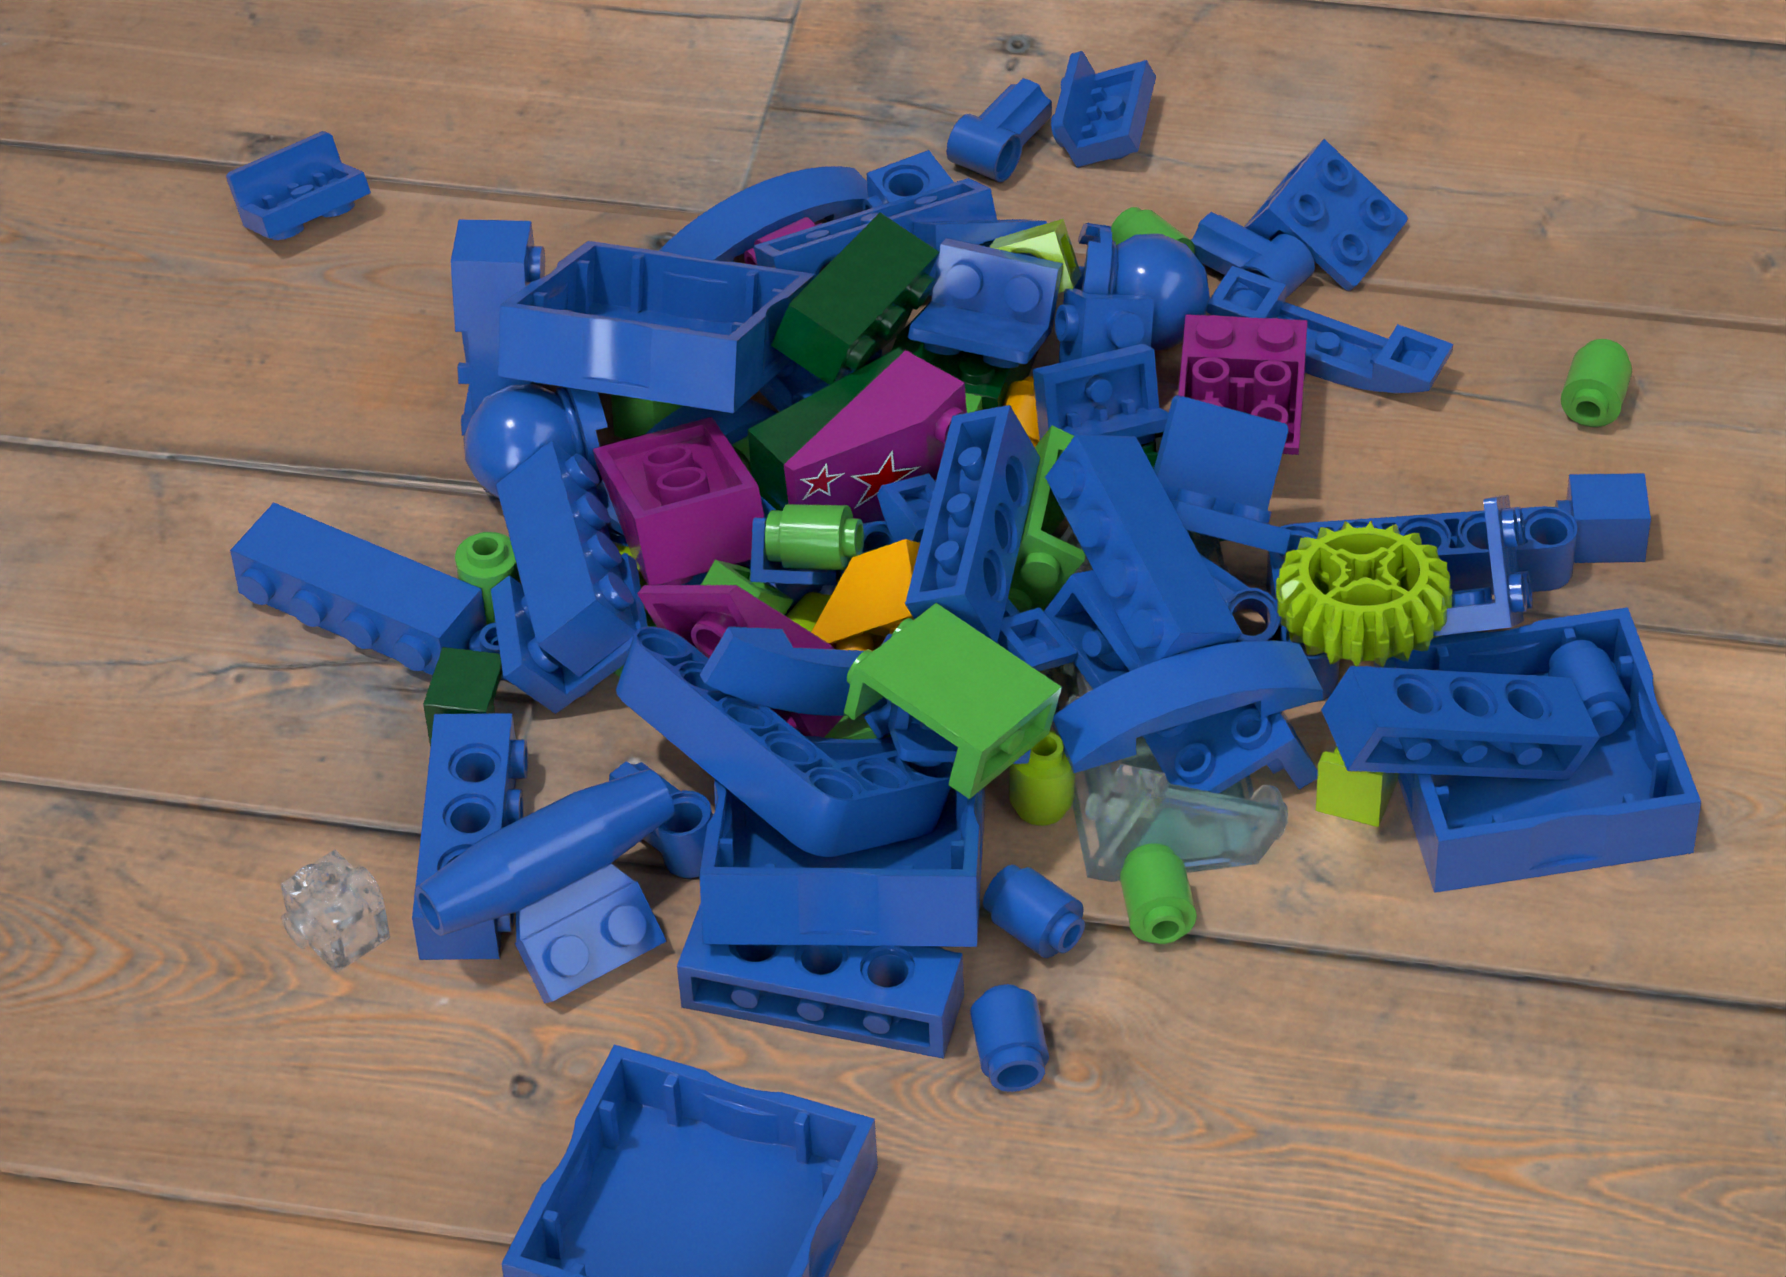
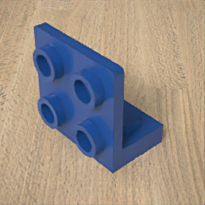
[1244,139,1408,291]
[908,238,1063,368]
[1154,395,1292,555]
[1433,495,1533,636]
[491,553,648,714]
[1143,703,1318,811]

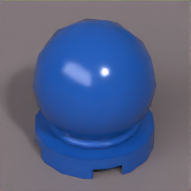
[1074,223,1210,351]
[463,384,608,498]

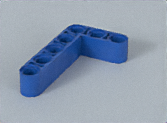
[1266,506,1577,702]
[616,627,953,857]

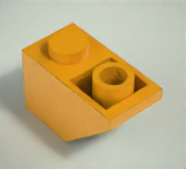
[811,539,920,651]

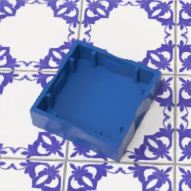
[498,241,815,413]
[1373,607,1701,893]
[699,736,985,947]
[501,1044,878,1277]

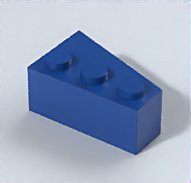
[451,219,545,436]

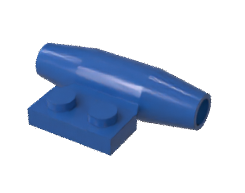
[415,769,675,1004]

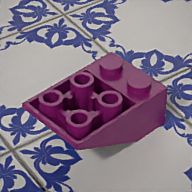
[1178,314,1307,455]

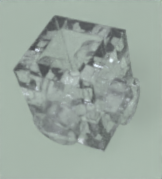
[280,849,390,973]

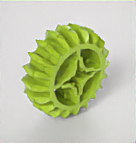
[1276,521,1452,667]

